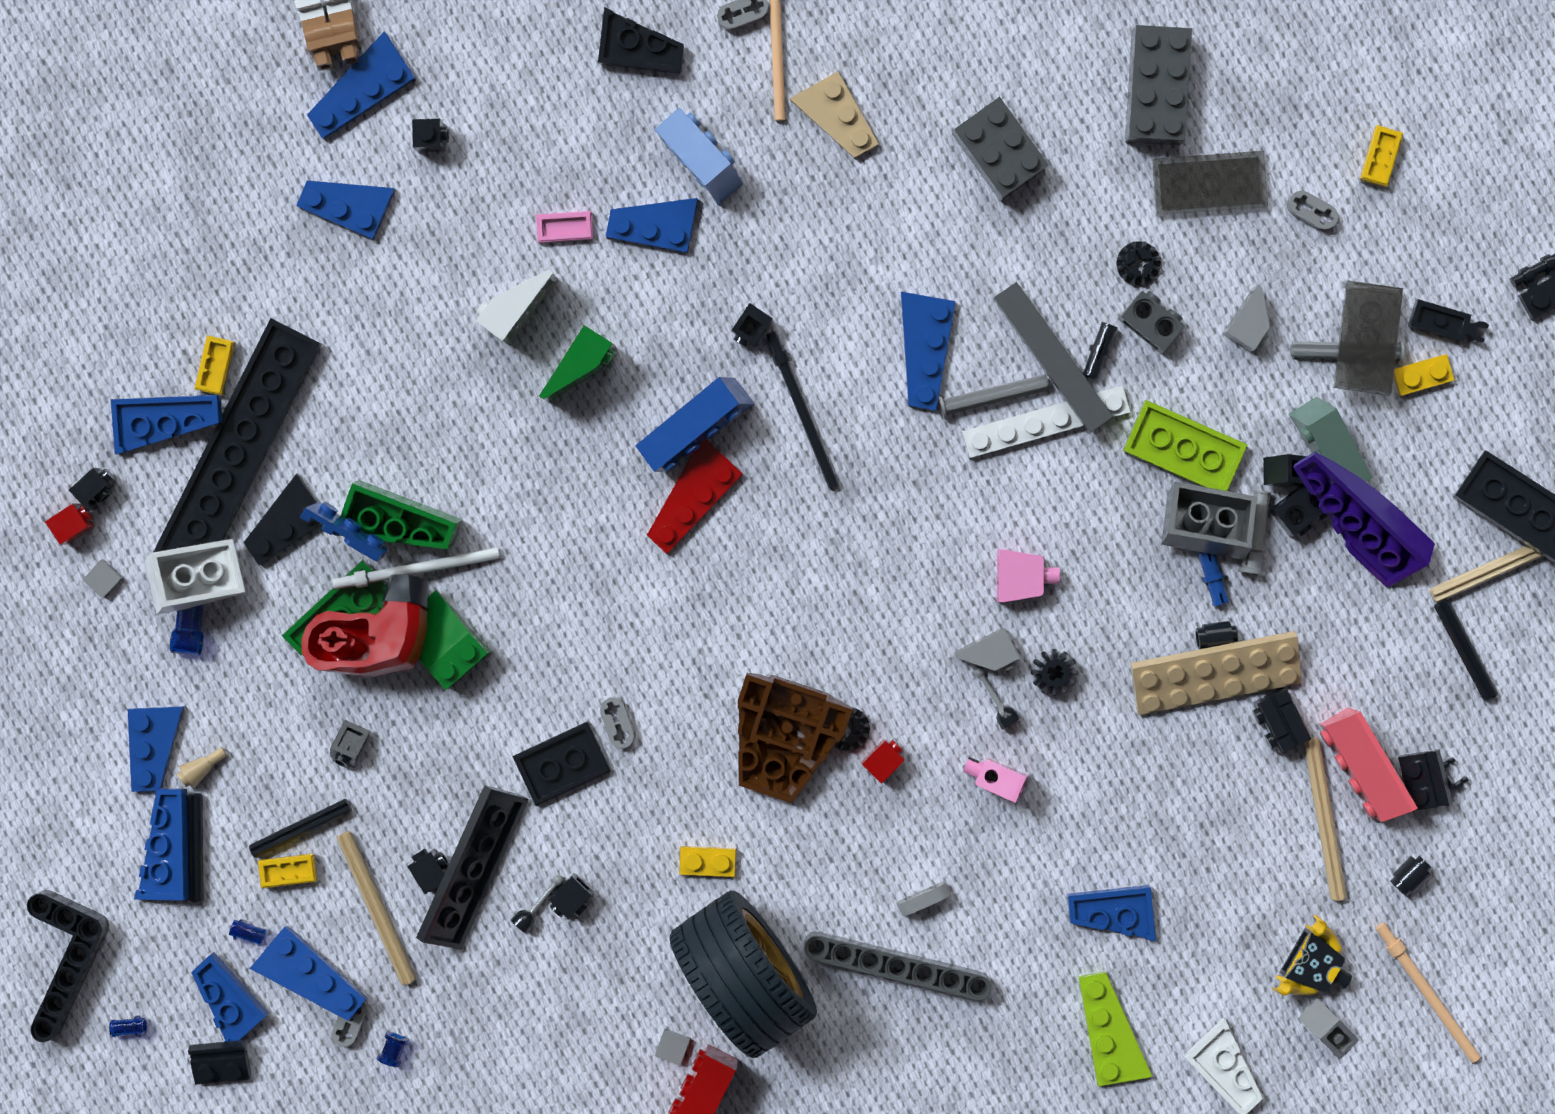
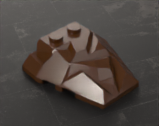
[738,673,853,803]

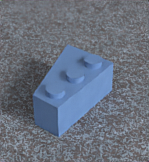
[654,107,743,206]

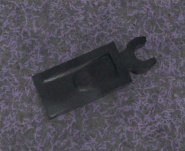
[1408,299,1489,343]

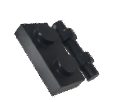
[1510,253,1555,320]

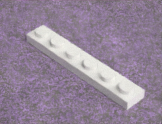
[962,386,1130,458]

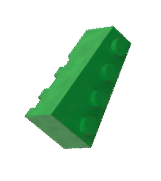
[340,480,463,549]

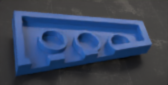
[110,394,223,455]

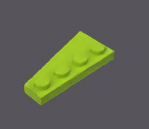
[1078,971,1152,1086]

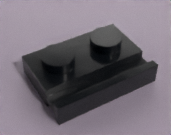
[1398,749,1453,811]
[188,1040,251,1085]

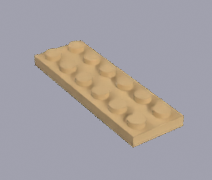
[1130,631,1302,715]

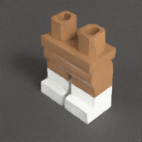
[295,0,362,71]

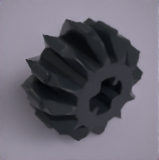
[1030,649,1078,696]

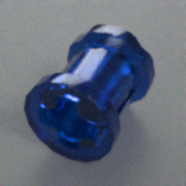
[376,1032,409,1067]

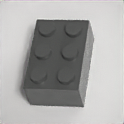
[952,96,1048,202]
[1161,482,1257,560]

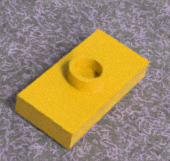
[1359,125,1403,188]
[194,335,236,396]
[258,853,318,888]

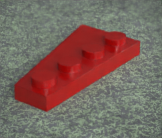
[647,439,743,554]

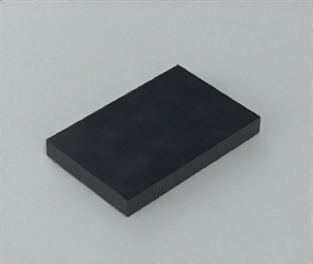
[512,721,611,806]

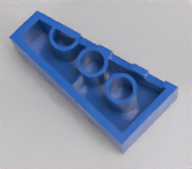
[635,377,755,473]

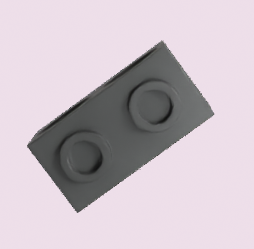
[1118,291,1185,354]

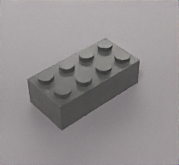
[1125,25,1192,145]

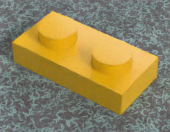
[1391,354,1454,396]
[679,846,736,877]

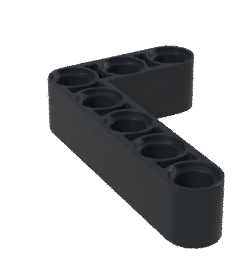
[27,890,109,1042]

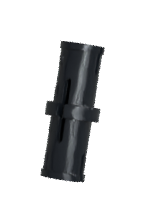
[1082,322,1118,380]

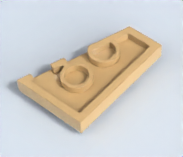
[790,71,879,159]

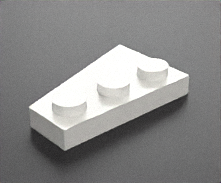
[1184,1017,1263,1114]

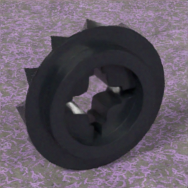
[1116,241,1161,286]
[834,707,870,751]

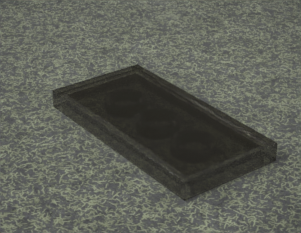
[1152,151,1268,215]
[1333,280,1403,396]

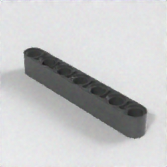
[804,931,991,1000]

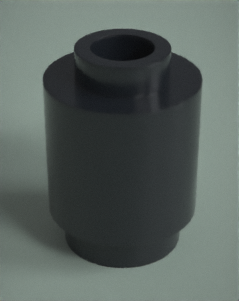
[1195,621,1238,649]
[1390,856,1432,897]

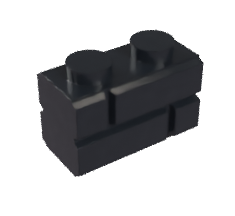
[1252,688,1311,754]

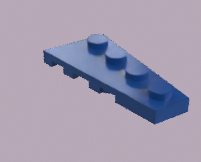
[307,31,416,139]
[900,292,955,411]
[134,788,189,901]
[249,926,369,1021]

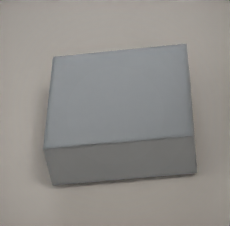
[82,559,123,598]
[655,1028,690,1066]

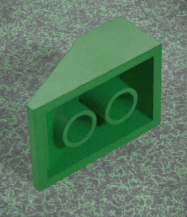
[539,325,617,402]
[419,590,491,690]

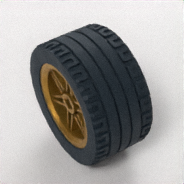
[670,891,817,1058]

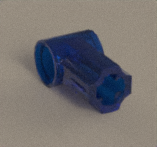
[170,604,204,656]

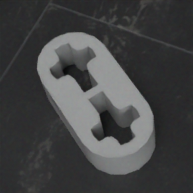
[717,0,768,31]
[1287,191,1338,230]
[600,697,635,749]
[897,882,950,916]
[332,1001,369,1047]

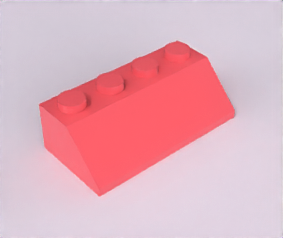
[1320,707,1418,822]

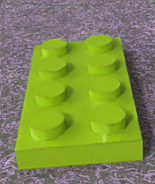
[1122,400,1248,491]

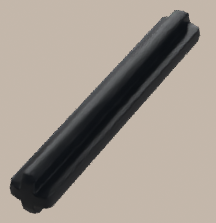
[1434,600,1498,701]
[187,793,204,903]
[249,799,352,858]

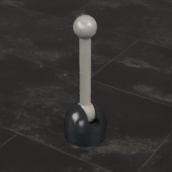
[974,667,1021,730]
[510,875,564,934]

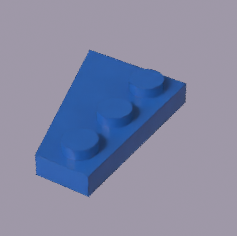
[296,180,396,240]
[605,198,698,253]
[300,502,389,562]
[1067,885,1156,941]
[191,952,269,1042]

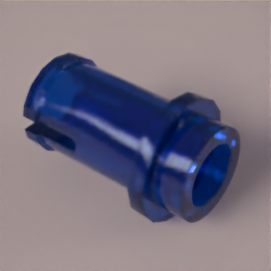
[229,919,267,946]
[109,1015,147,1038]

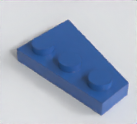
[127,706,185,792]

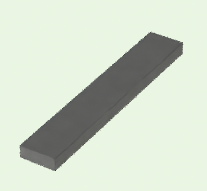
[994,282,1113,434]

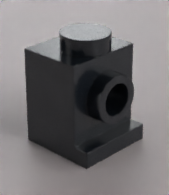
[731,303,773,349]
[69,468,116,511]

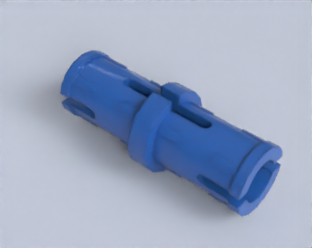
[1197,552,1230,606]

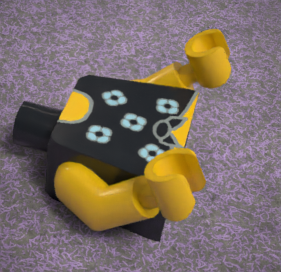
[1272,915,1352,996]

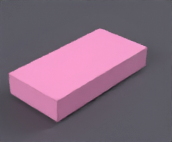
[536,211,594,243]

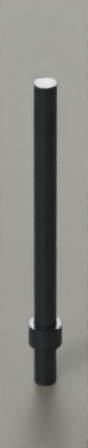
[766,331,839,488]

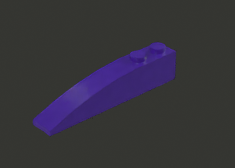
[1293,452,1435,588]

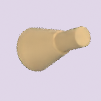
[177,747,227,788]

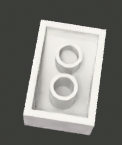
[475,270,558,345]
[144,539,245,614]

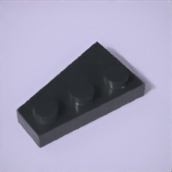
[598,7,684,74]
[243,473,321,566]

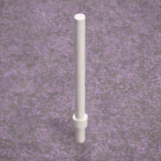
[332,548,500,590]

